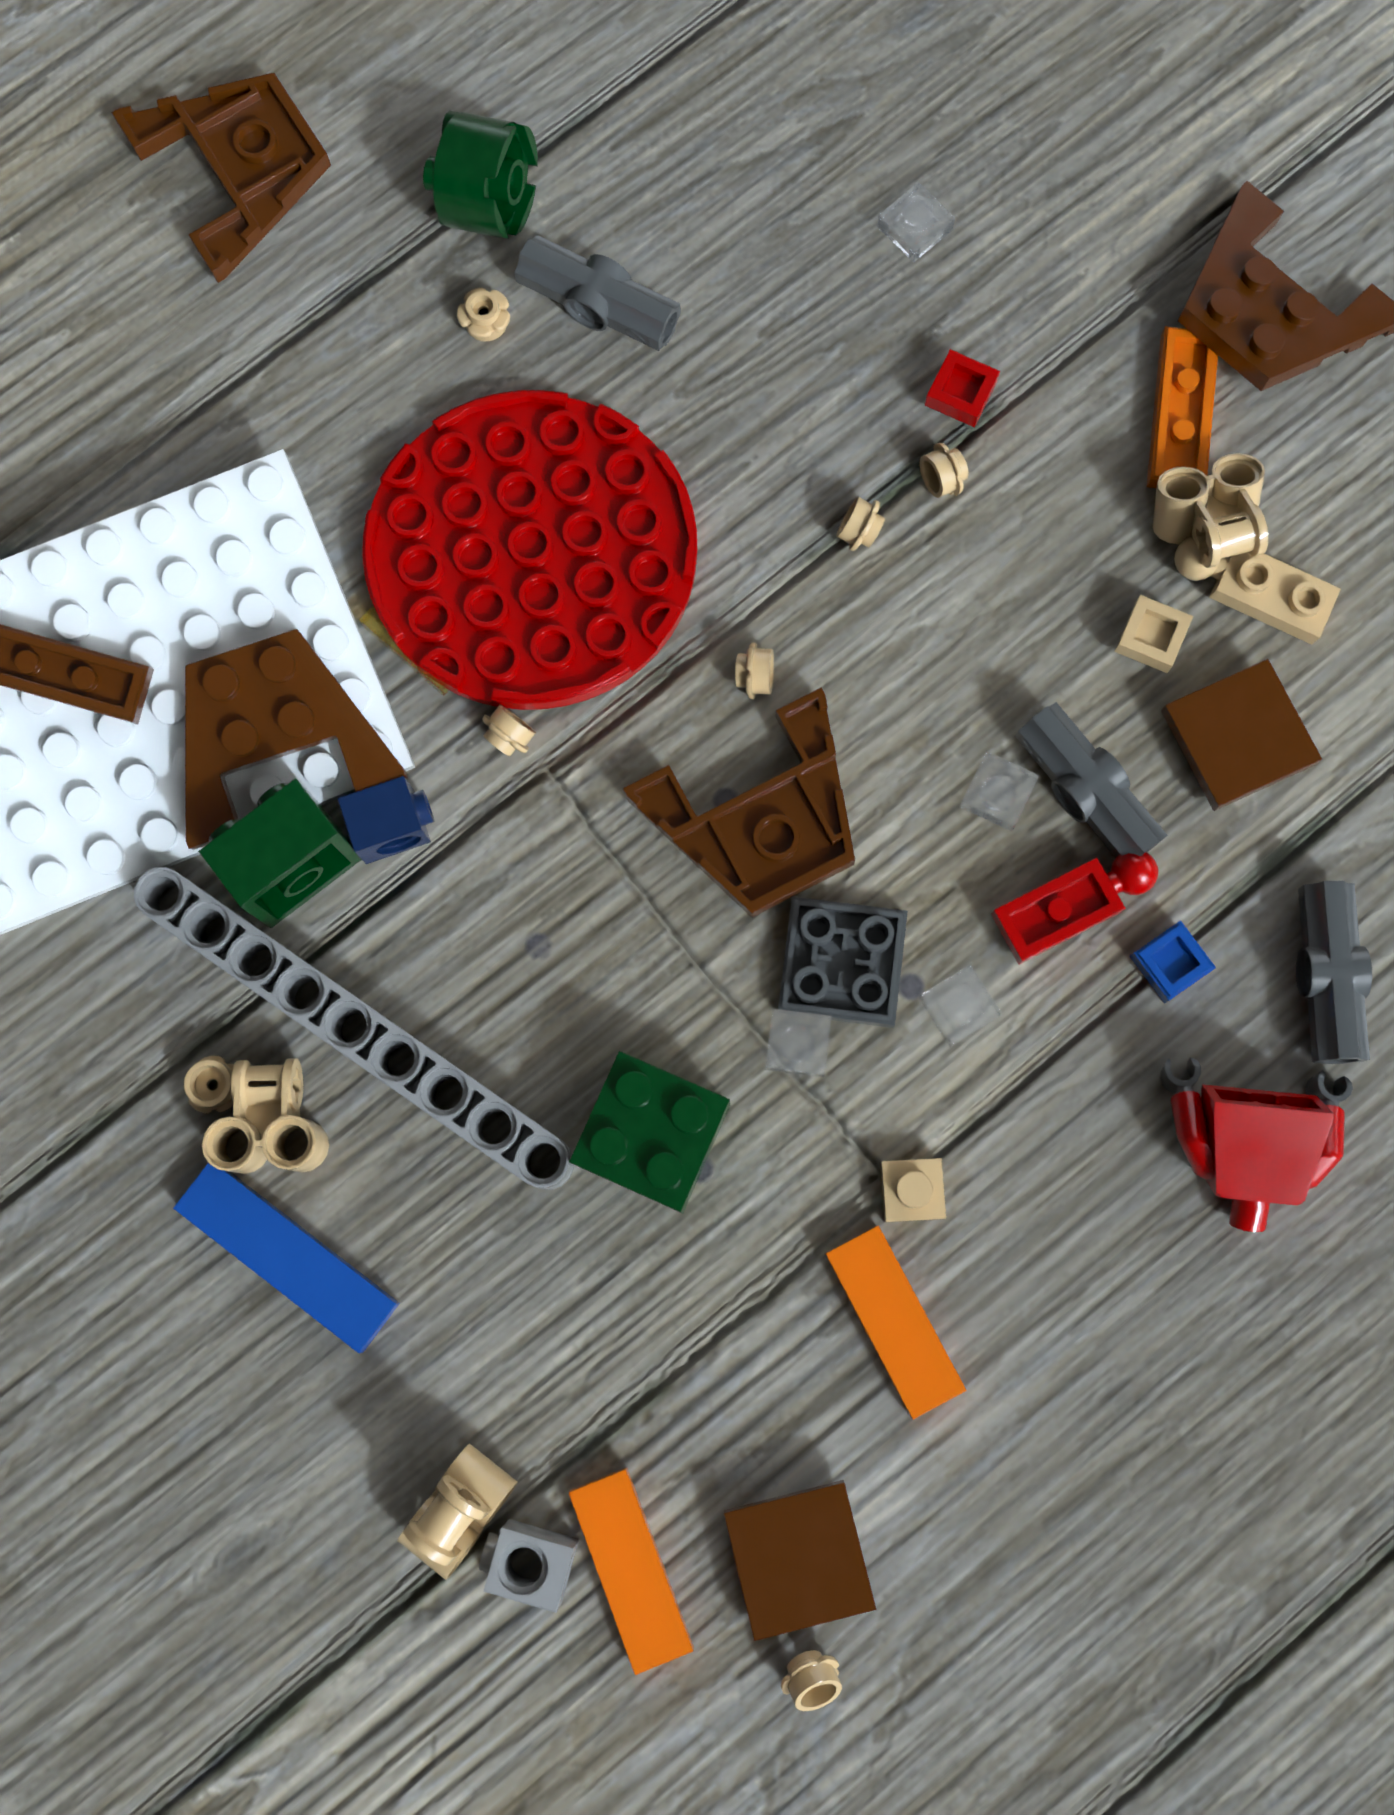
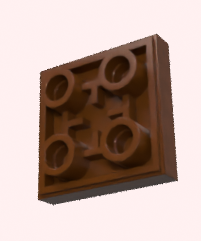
[1161,659,1323,811]
[724,1480,876,1641]

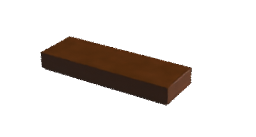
[0,624,154,725]

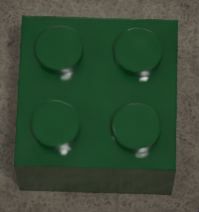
[198,778,362,928]
[569,1051,730,1214]

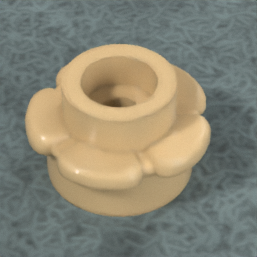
[457,287,510,342]
[920,443,969,498]
[836,497,885,551]
[735,642,774,699]
[482,705,536,756]
[184,1056,234,1114]
[781,1650,842,1711]

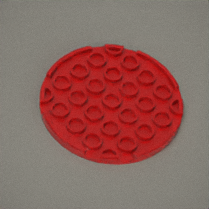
[362,390,698,710]

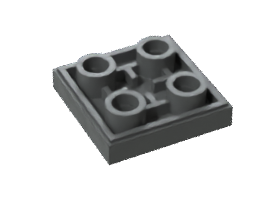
[778,896,908,1028]

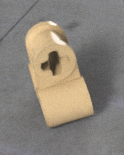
[1153,453,1268,568]
[202,1058,329,1174]
[397,1443,518,1580]

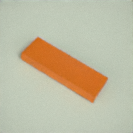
[1146,326,1218,488]
[825,1225,967,1420]
[569,1467,694,1675]

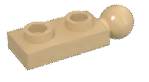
[1174,536,1341,645]

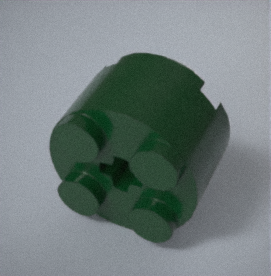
[423,111,538,239]

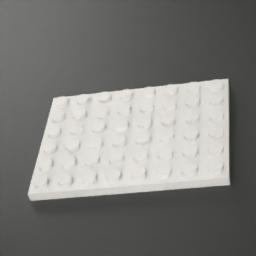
[0,449,415,935]

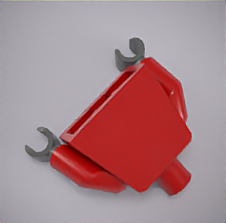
[1160,1057,1353,1232]

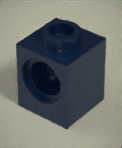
[338,776,435,864]

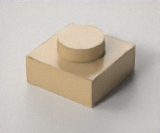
[1114,595,1193,673]
[880,1158,946,1222]

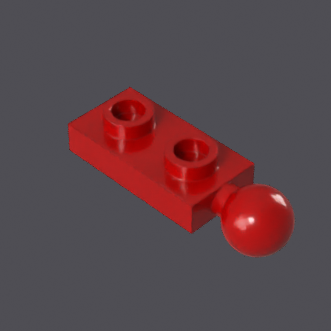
[991,852,1158,965]

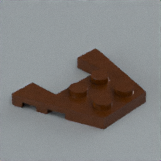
[111,73,331,283]
[1178,181,1394,391]
[185,629,408,850]
[623,688,855,918]

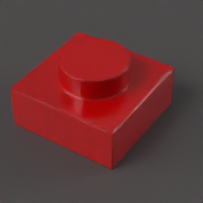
[925,349,1000,428]

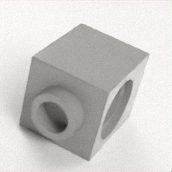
[479,1519,579,1613]

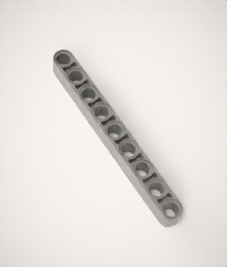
[134,867,574,1190]

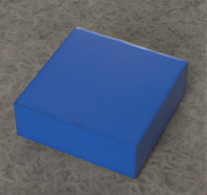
[1129,920,1216,1004]

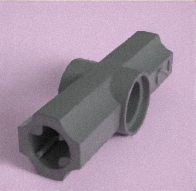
[514,235,681,351]
[1015,702,1168,858]
[1296,881,1373,1064]

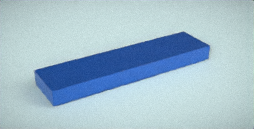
[173,1163,400,1354]

